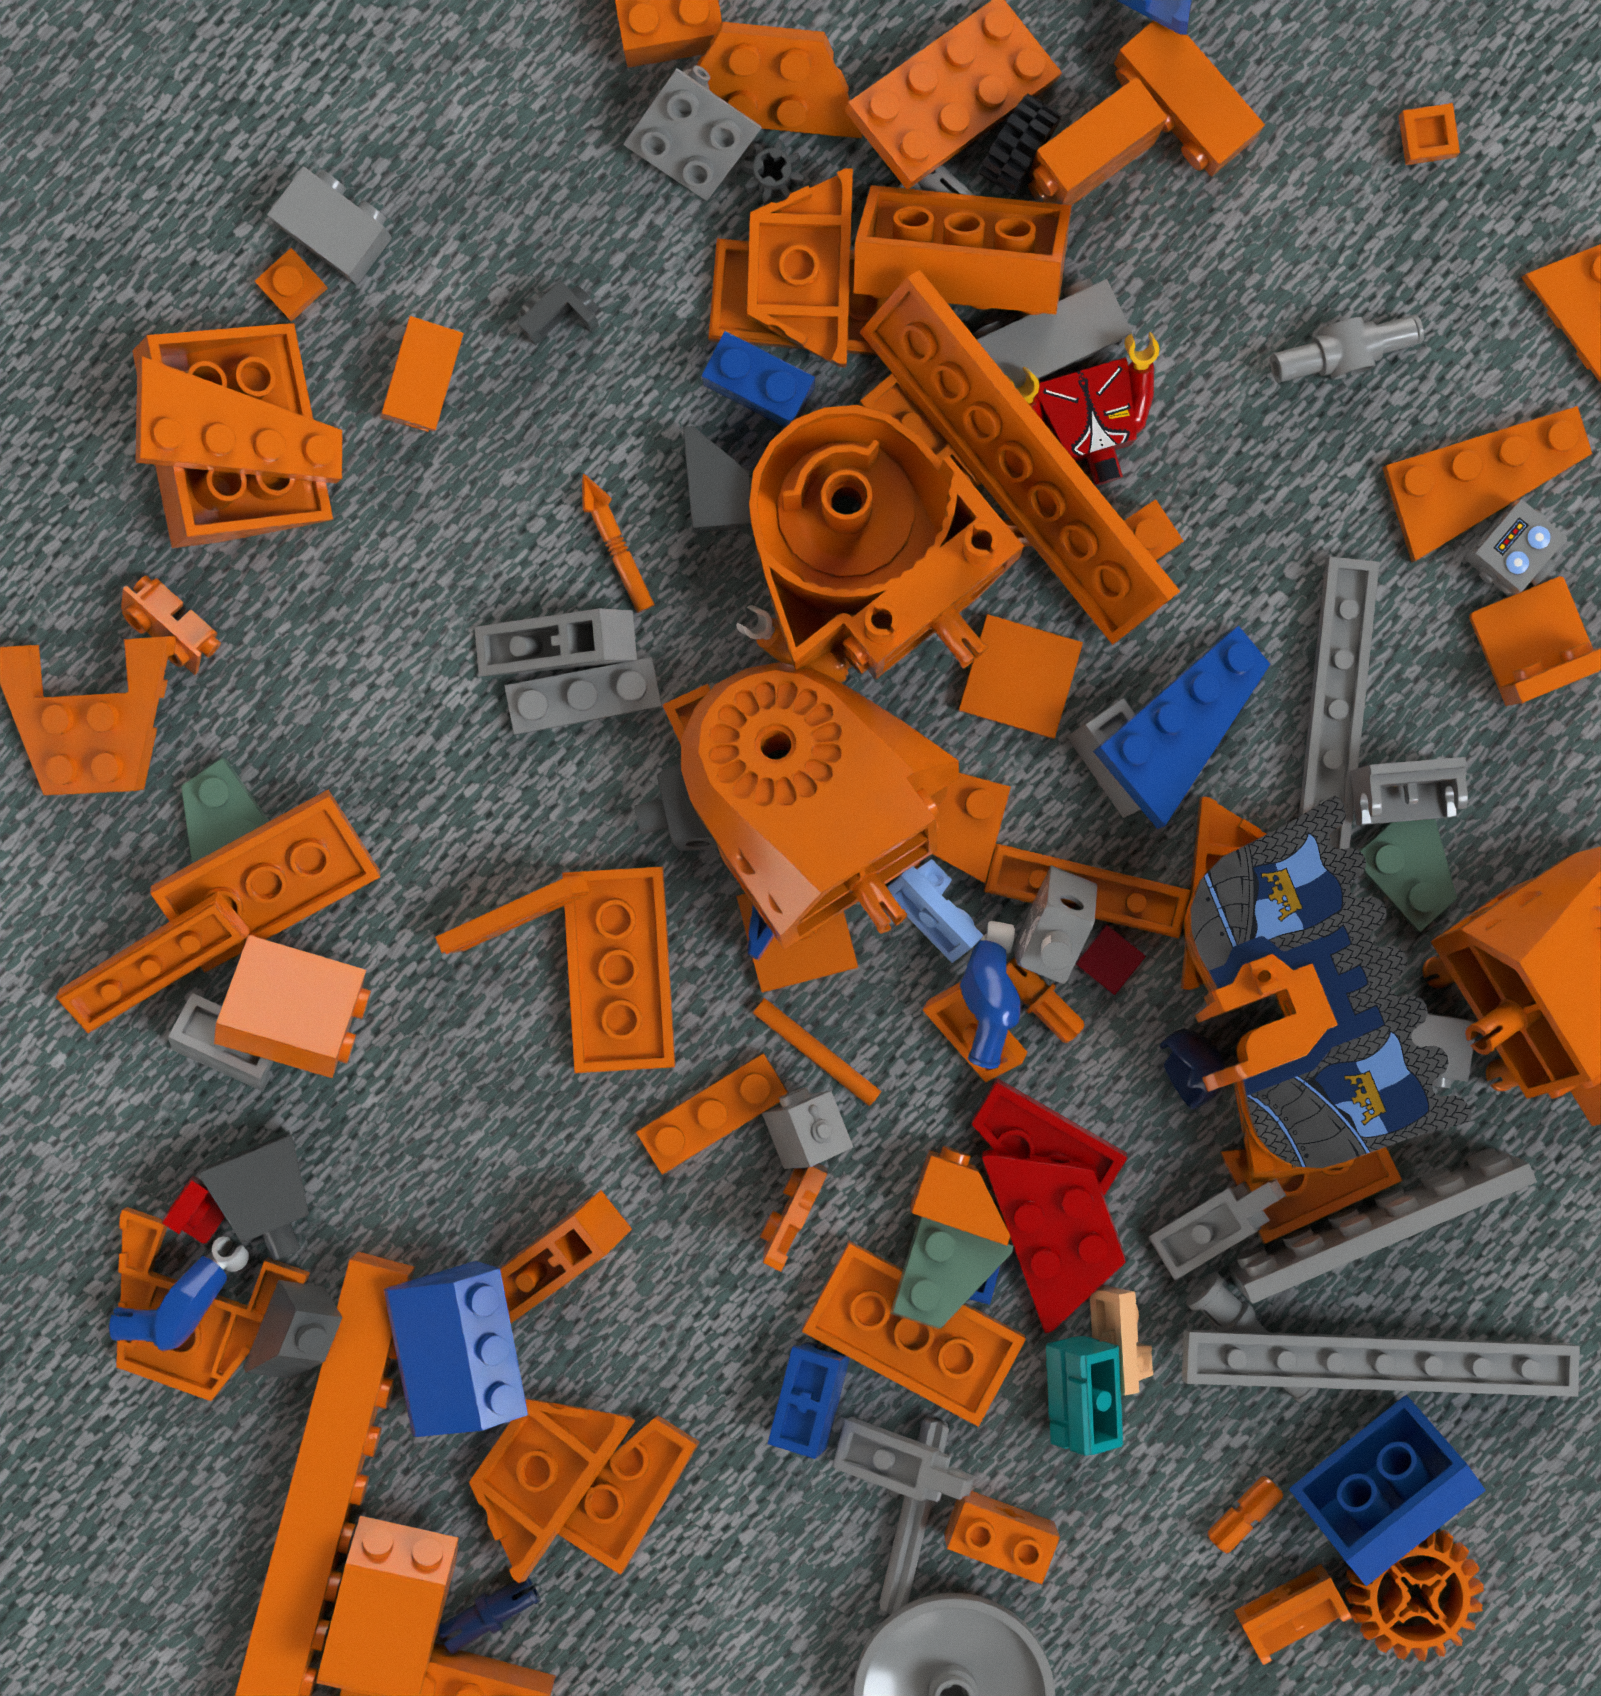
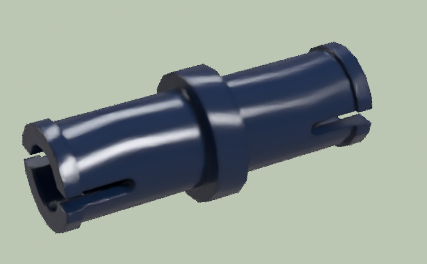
[438,1576,541,1654]

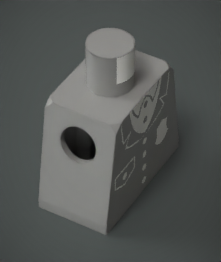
[1012,865,1097,984]

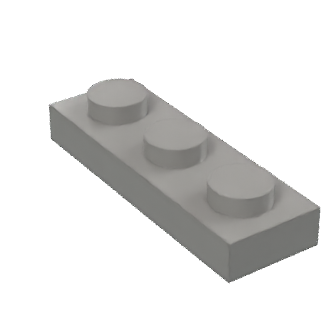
[504,657,662,735]

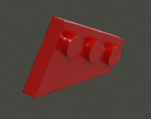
[972,1078,1128,1195]

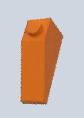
[500,1190,632,1323]

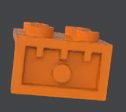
[1469,576,1601,706]

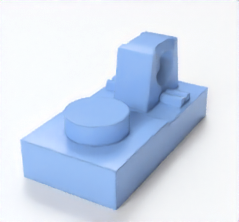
[887,859,984,963]

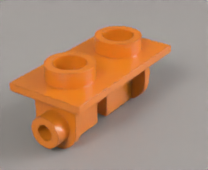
[121,575,221,675]

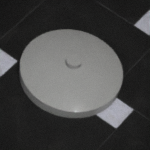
[853,1593,1055,1696]

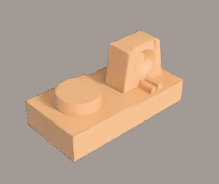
[1090,1286,1153,1396]

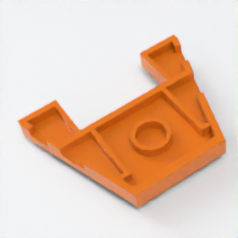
[0,636,176,795]
[116,1207,310,1401]

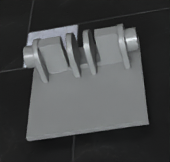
[623,66,762,201]

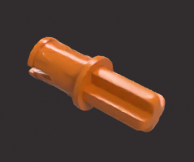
[1006,956,1085,1043]

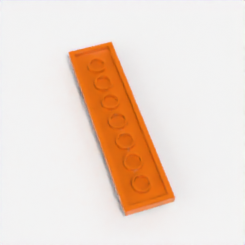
[859,269,1180,645]

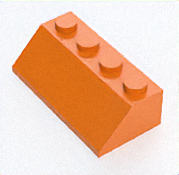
[854,185,1072,315]

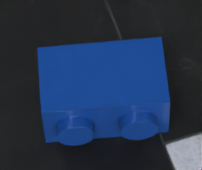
[702,331,815,427]

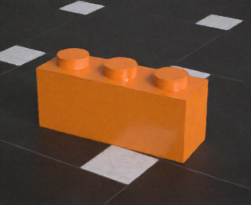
[1114,20,1265,177]

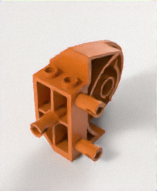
[749,405,1024,680]
[681,662,959,950]
[1422,846,1601,1126]

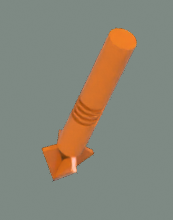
[582,474,655,613]

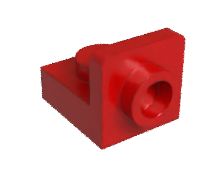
[162,1175,225,1244]

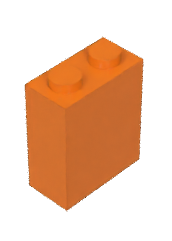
[1028,76,1168,205]
[214,935,371,1078]

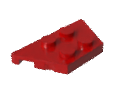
[982,1149,1126,1334]

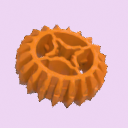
[1345,1530,1484,1662]

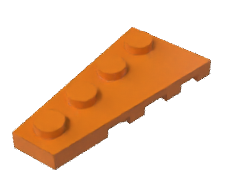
[136,356,342,483]
[930,773,1011,883]

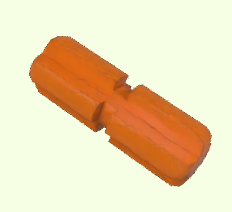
[1207,1476,1283,1553]

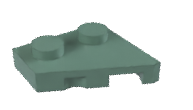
[181,758,269,863]
[1358,819,1457,932]
[890,1216,1014,1329]

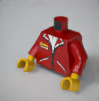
[1006,332,1160,486]

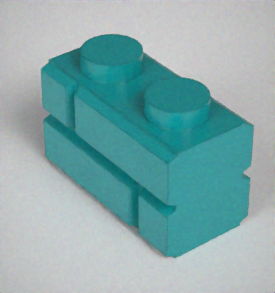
[1046,1336,1123,1456]

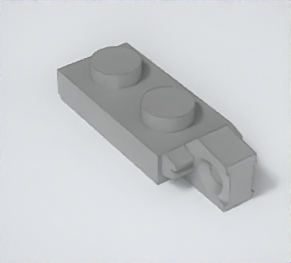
[1148,1178,1286,1281]
[832,1417,975,1502]

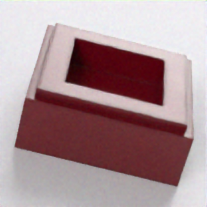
[1075,925,1146,995]

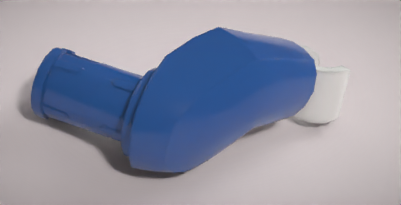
[960,921,1021,1069]
[109,1236,249,1351]

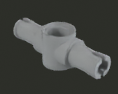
[1270,314,1424,383]

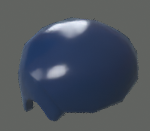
[1159,1028,1225,1110]

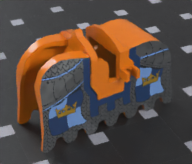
[1184,796,1472,1168]

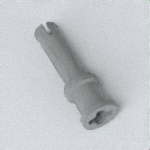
[1186,1272,1316,1403]

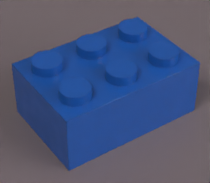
[1289,1394,1486,1586]

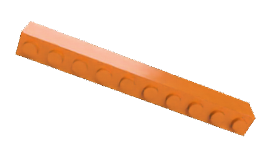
[235,1252,415,1696]

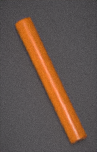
[753,998,881,1106]

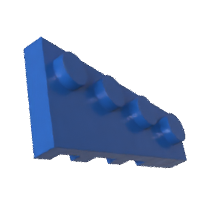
[1093,626,1270,829]

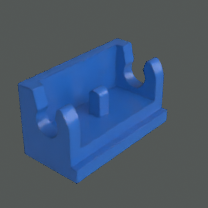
[768,1342,850,1459]

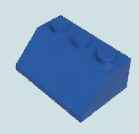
[384,1261,528,1437]

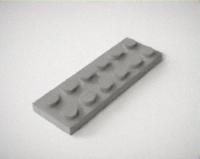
[1228,1148,1537,1304]

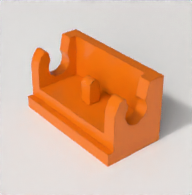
[380,316,464,432]
[1234,1564,1352,1665]

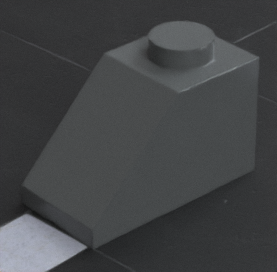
[683,426,752,534]
[243,1280,343,1379]

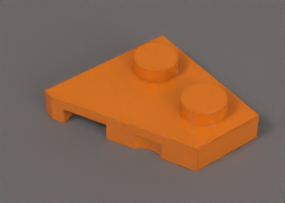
[760,1163,828,1272]

